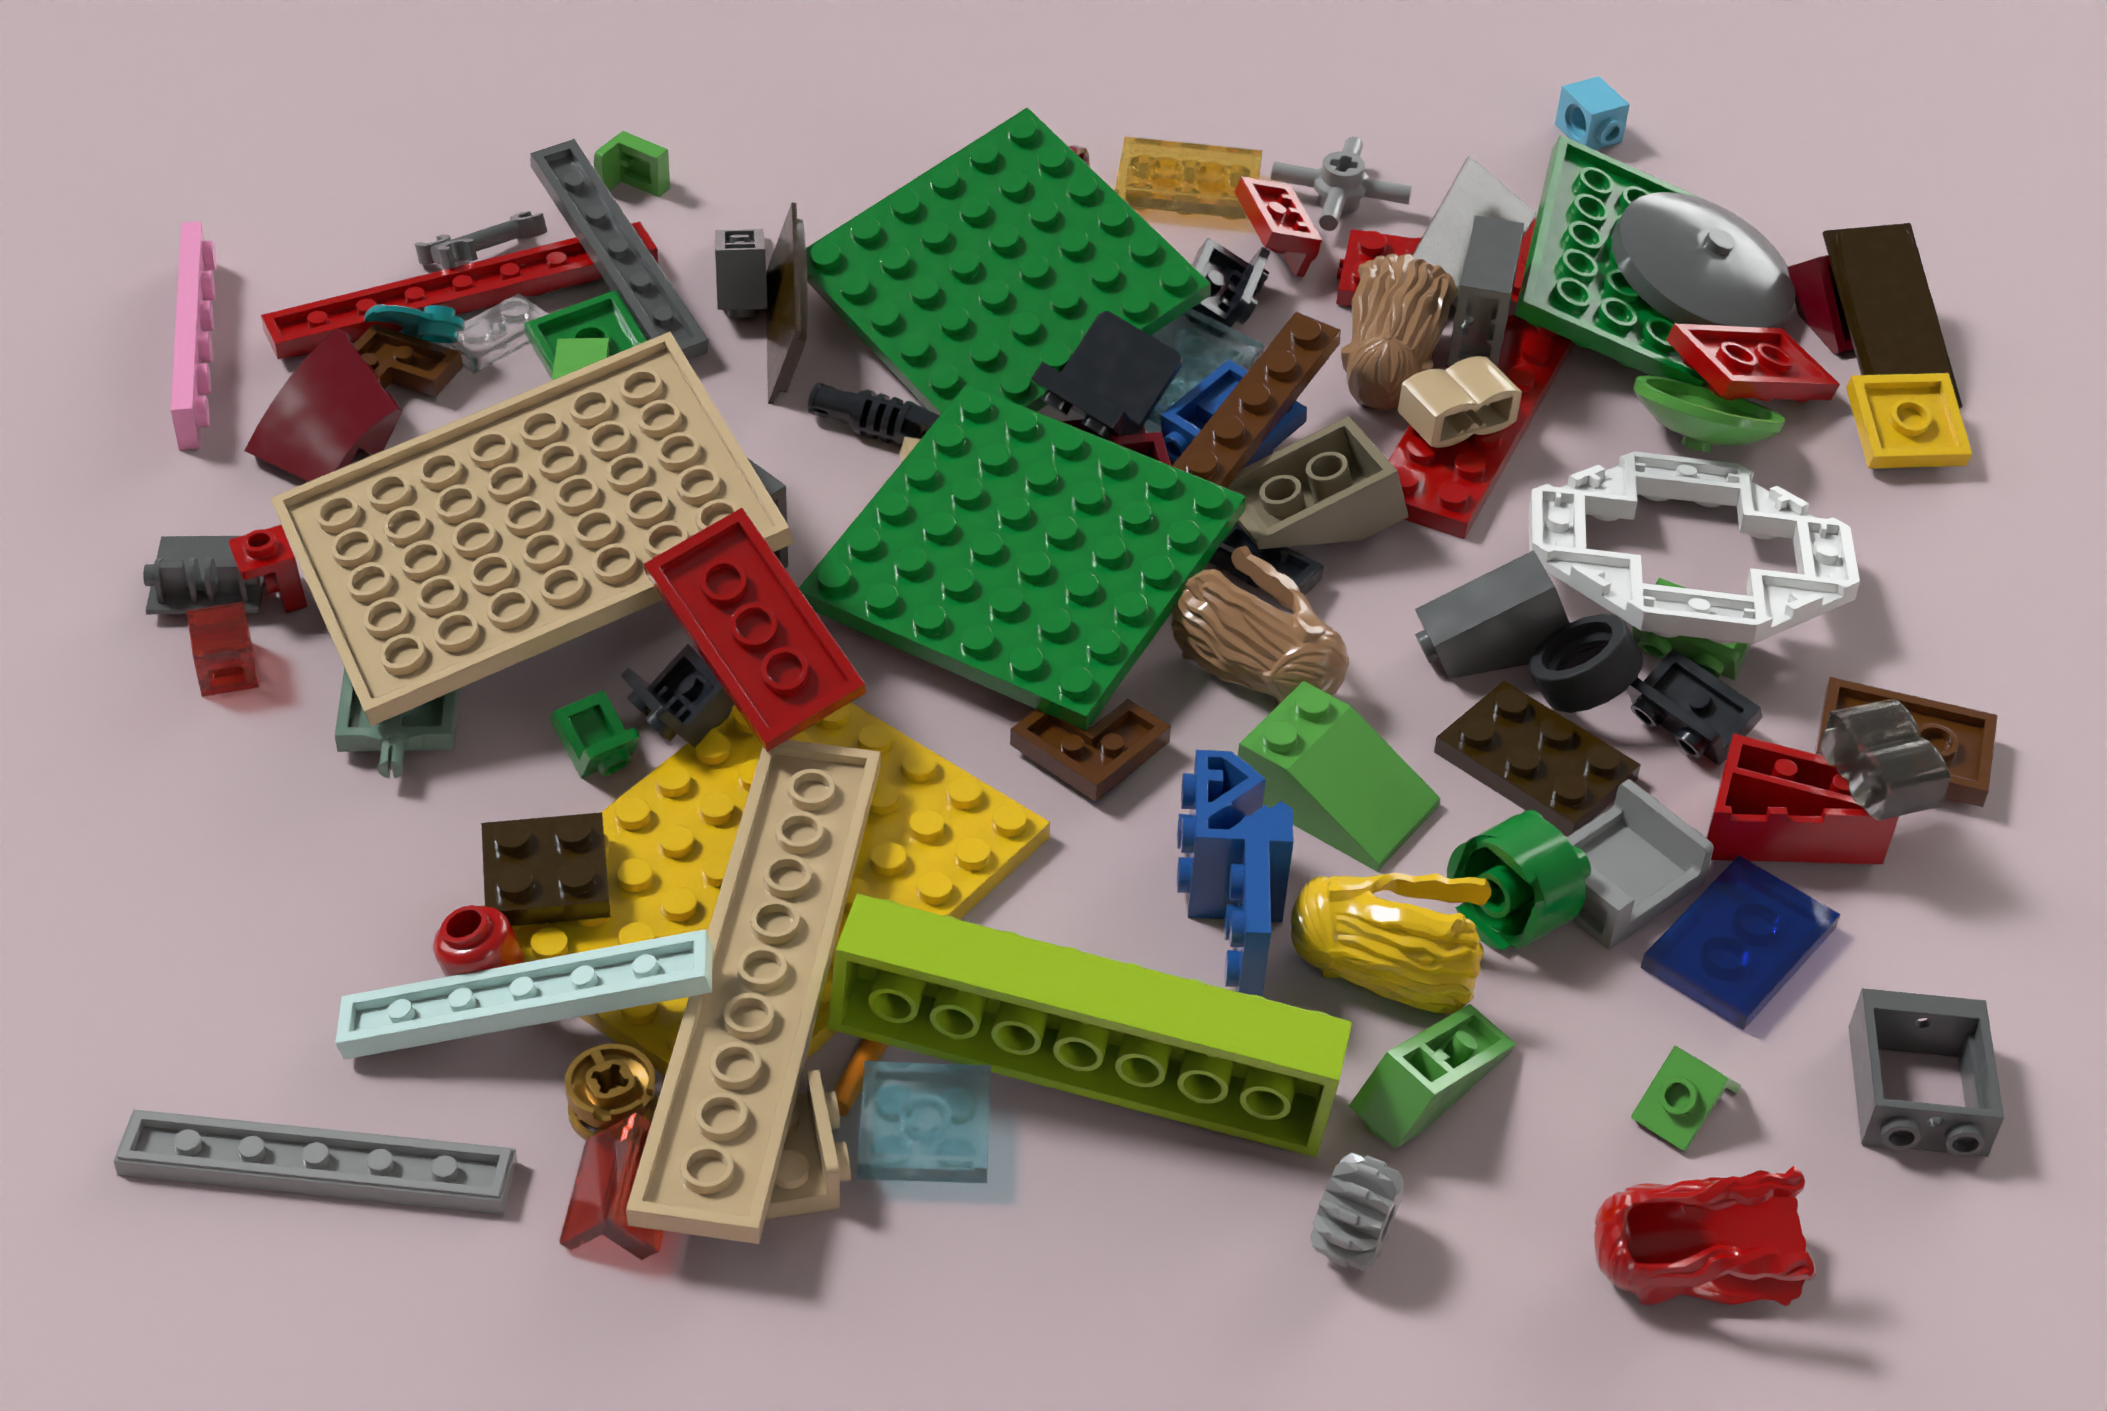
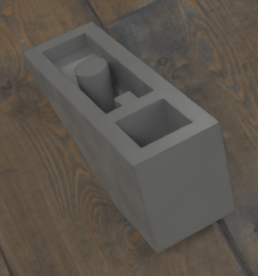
[715,229,767,318]

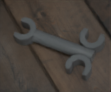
[414,211,547,269]

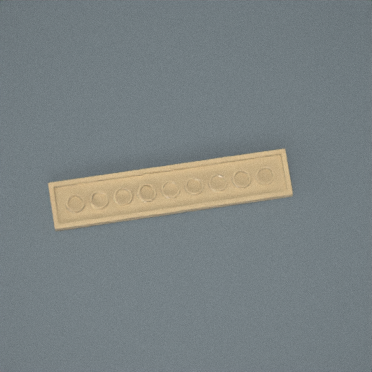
[626,740,881,1244]

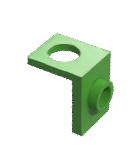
[1631,1045,1742,1151]

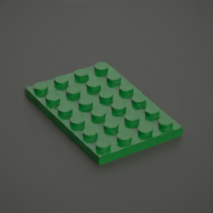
[1515,135,1705,386]

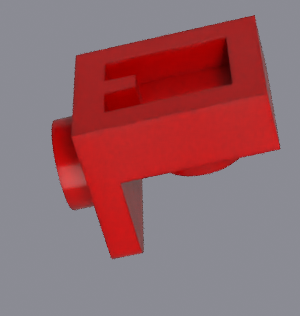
[228,525,307,613]

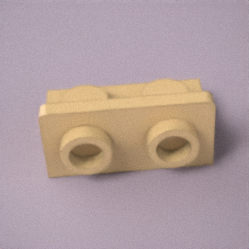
[765,1069,851,1220]

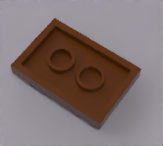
[1814,677,1998,807]

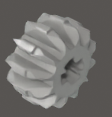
[1310,1152,1404,1271]

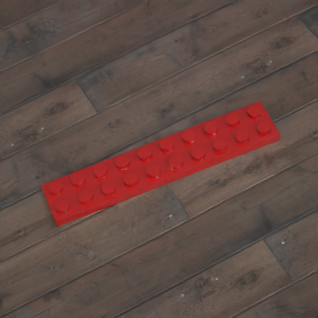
[1389,218,1574,539]

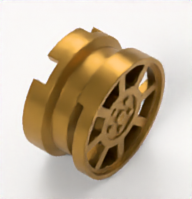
[565,1044,658,1146]

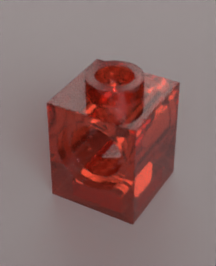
[186,601,259,697]

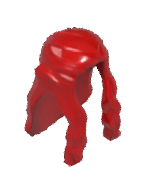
[1594,1166,1816,1306]

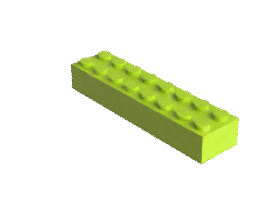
[828,893,1352,1158]

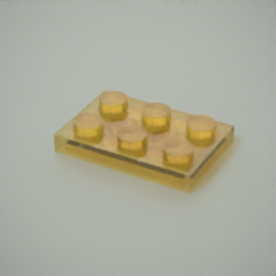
[1115,136,1263,220]

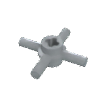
[1271,137,1412,231]

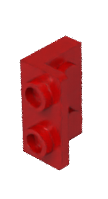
[1234,176,1322,277]

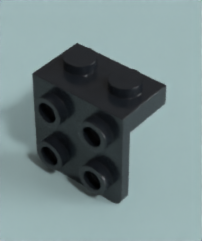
[1031,311,1183,440]

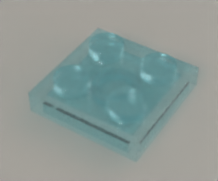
[857,1061,991,1184]

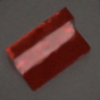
[559,1112,664,1260]

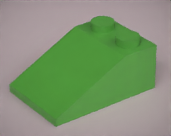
[1238,681,1441,872]

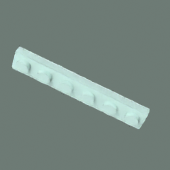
[335,929,713,1059]

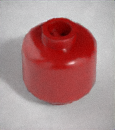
[432,905,525,977]

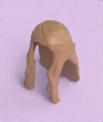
[1341,254,1458,411]
[1171,546,1349,705]

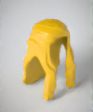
[1291,873,1491,1014]

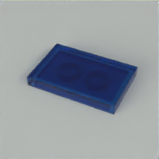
[1640,855,1841,1030]

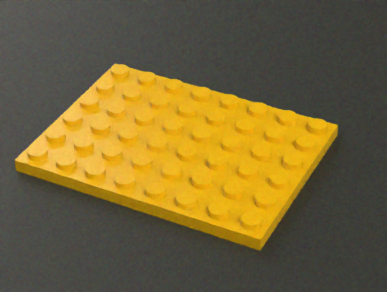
[484,702,1050,1076]

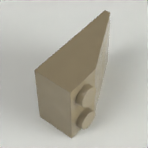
[1227,416,1409,549]

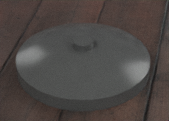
[1612,192,1796,328]

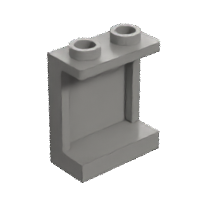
[1567,780,1714,950]

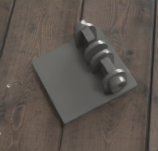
[143,536,264,615]

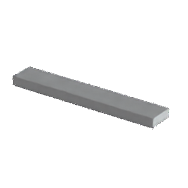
[113,1109,518,1215]

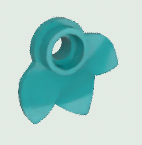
[364,304,465,344]

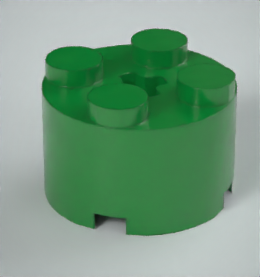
[1447,810,1591,950]

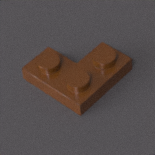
[353,324,463,396]
[1010,699,1171,802]

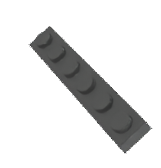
[530,139,708,360]

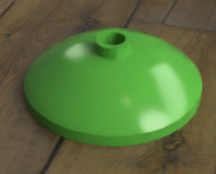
[1634,376,1785,452]

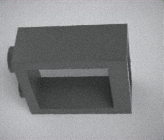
[1447,215,1525,368]
[1848,988,2004,1157]

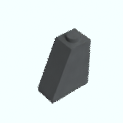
[1415,550,1570,679]

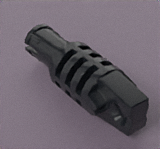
[808,382,940,447]

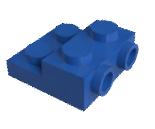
[1161,359,1307,468]

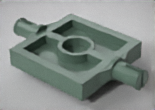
[334,667,460,778]

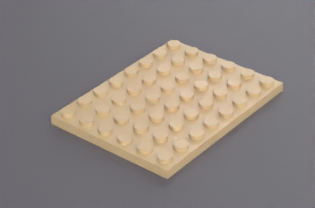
[270,332,794,726]

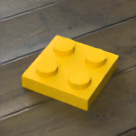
[1846,373,1972,469]

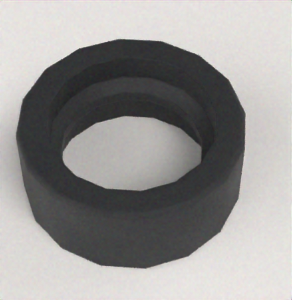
[1530,614,1643,713]

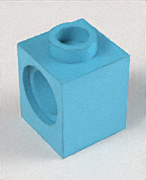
[1555,76,1630,150]

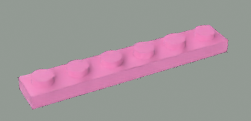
[171,221,217,450]

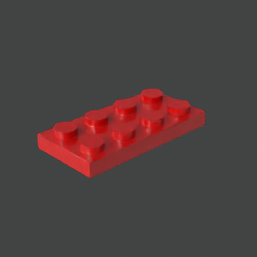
[644,508,866,752]

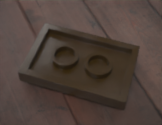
[1434,681,1641,837]

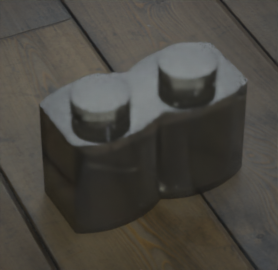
[1821,699,1951,820]

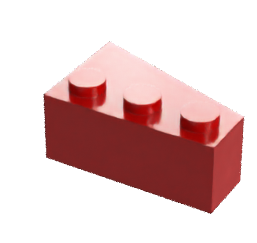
[1706,733,1907,864]

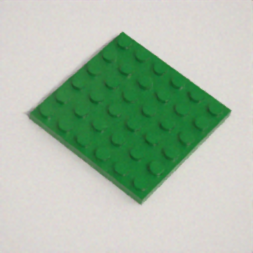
[806,107,1211,415]
[799,384,1246,731]

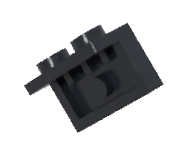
[1186,237,1270,337]
[620,643,734,748]
[1627,648,1763,766]

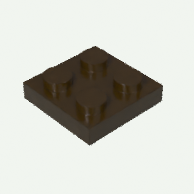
[481,812,611,926]

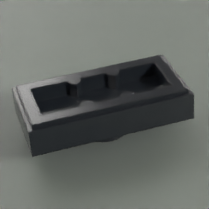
[1208,522,1324,596]

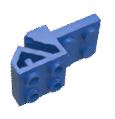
[1177,750,1294,997]

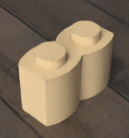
[1398,356,1522,448]

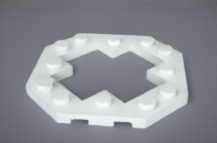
[1529,451,1860,644]

